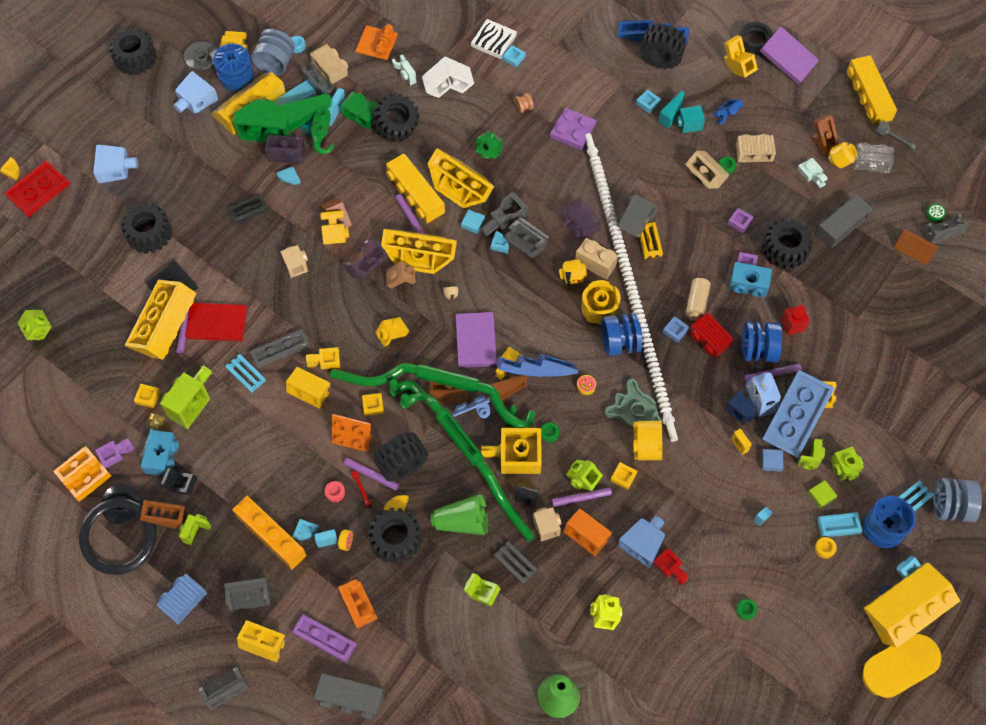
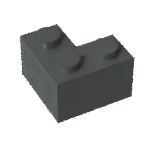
[617,194,659,238]

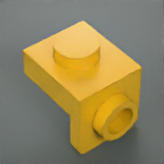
[376,317,409,346]

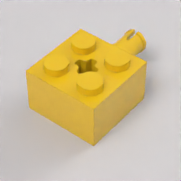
[481,428,541,474]

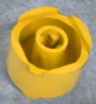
[581,280,620,324]
[634,421,663,461]

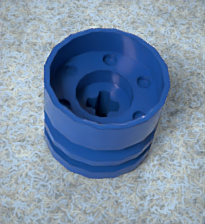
[213,44,254,91]
[602,313,642,356]
[741,321,782,362]
[863,496,916,549]

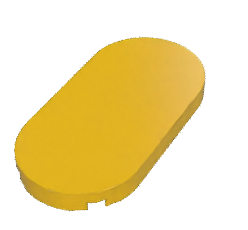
[862,634,941,698]

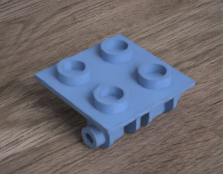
[453,395,490,418]

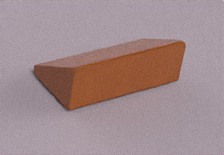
[894,229,938,265]
[429,381,468,404]

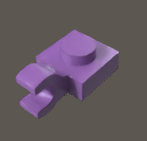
[95,438,135,469]

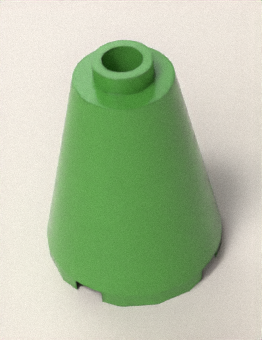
[431,494,488,535]
[538,675,580,718]

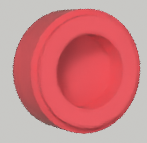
[325,481,345,502]

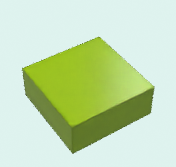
[808,480,837,509]

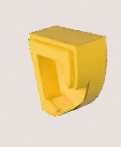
[0,157,20,180]
[383,495,409,512]

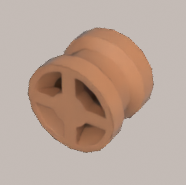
[514,93,534,114]

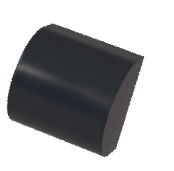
[515,483,539,506]

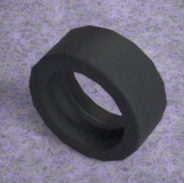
[740,22,773,55]

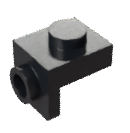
[161,467,198,496]

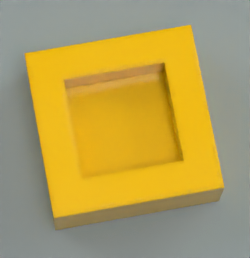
[134,384,160,408]
[362,393,384,416]
[731,428,752,455]
[610,462,638,490]

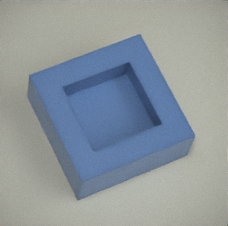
[662,316,690,343]
[762,449,783,472]

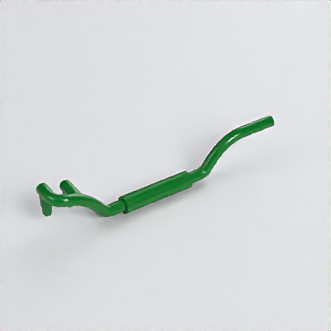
[330,363,535,428]
[388,379,535,542]

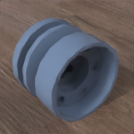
[251,29,295,75]
[933,478,982,523]

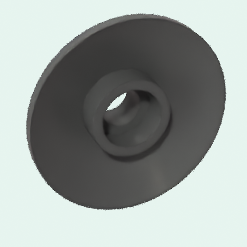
[184,41,217,70]

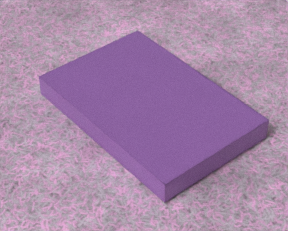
[760,27,819,84]
[456,312,497,368]

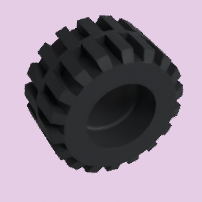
[640,24,687,69]
[109,28,157,75]
[372,93,420,142]
[121,203,172,254]
[762,219,813,269]
[373,432,429,482]
[369,508,421,564]

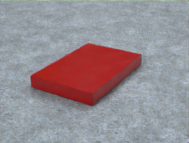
[4,160,70,217]
[185,303,248,342]

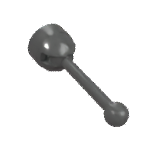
[875,120,916,150]

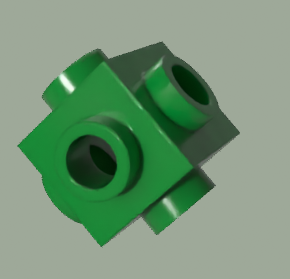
[475,131,504,159]

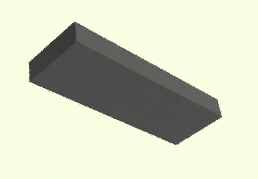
[249,329,310,369]

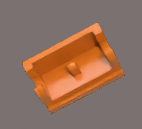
[563,508,612,556]
[338,579,378,629]

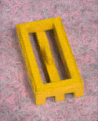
[639,222,663,259]

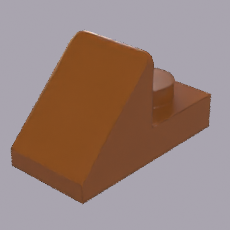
[811,114,839,155]

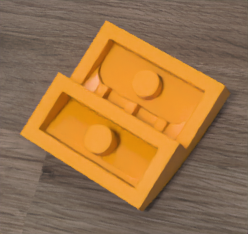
[53,446,111,502]

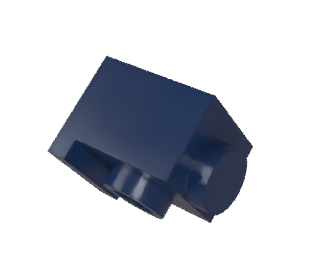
[725,390,757,425]

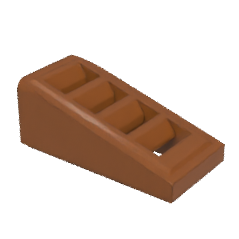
[488,375,527,401]
[140,500,185,529]

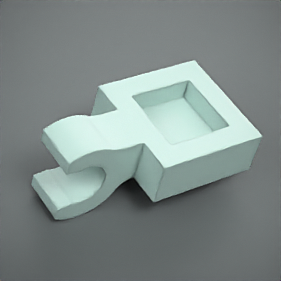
[392,55,416,86]
[797,158,828,188]

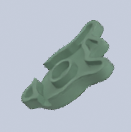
[604,379,661,429]

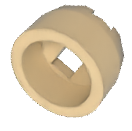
[443,286,458,300]

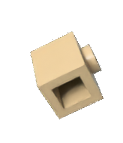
[280,245,308,278]
[533,507,561,541]

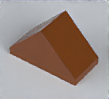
[320,198,352,228]

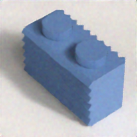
[157,574,207,625]

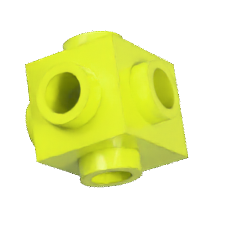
[590,595,622,630]

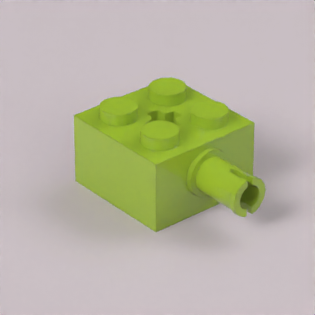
[160,366,212,430]

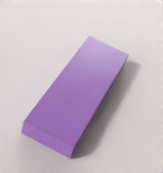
[292,614,357,663]

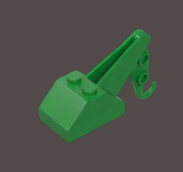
[233,94,334,155]

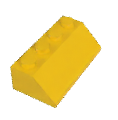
[211,72,286,135]
[125,280,197,360]
[864,562,960,648]

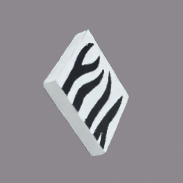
[471,19,517,59]

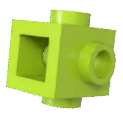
[18,310,51,340]
[830,446,864,481]
[566,459,603,491]

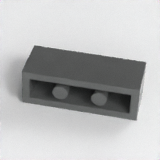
[815,194,873,249]
[314,673,385,720]

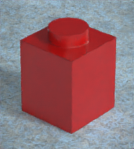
[781,305,810,335]

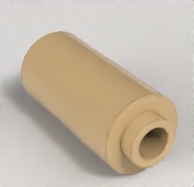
[685,278,711,321]

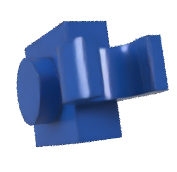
[712,99,743,125]

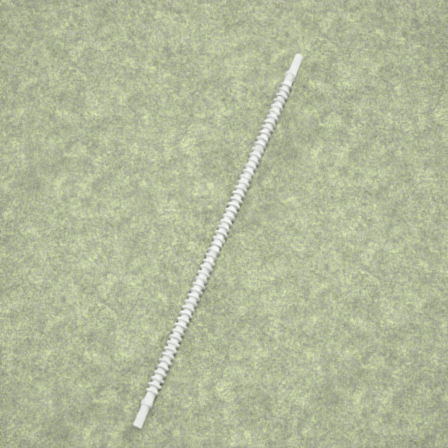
[585,133,678,442]

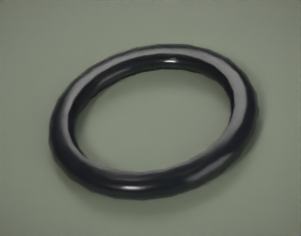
[79,498,157,575]

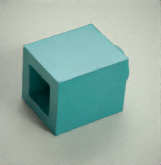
[676,106,705,133]

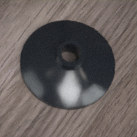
[101,484,142,525]

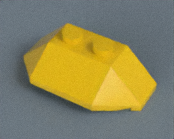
[428,148,494,208]
[381,229,457,274]

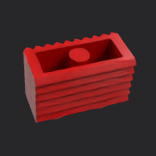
[690,313,734,358]

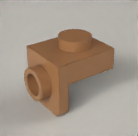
[385,261,415,288]

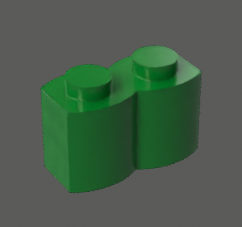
[340,92,378,130]

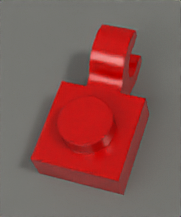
[653,548,689,586]

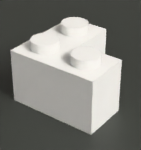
[422,57,474,98]

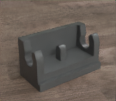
[301,63,337,97]
[922,214,969,244]
[504,217,549,259]
[224,578,271,611]
[198,666,249,710]

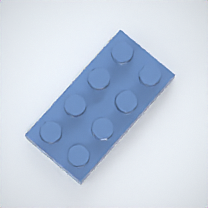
[762,370,835,458]

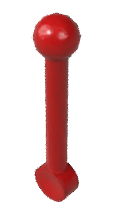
[351,471,372,507]

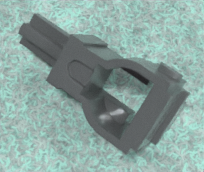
[480,192,529,236]

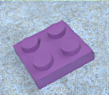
[550,108,597,150]

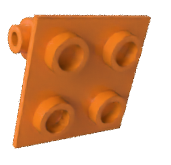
[355,24,398,60]
[331,414,373,452]

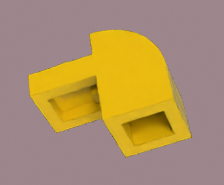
[724,35,758,78]

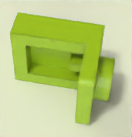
[798,439,825,470]
[179,514,211,545]
[464,573,501,606]

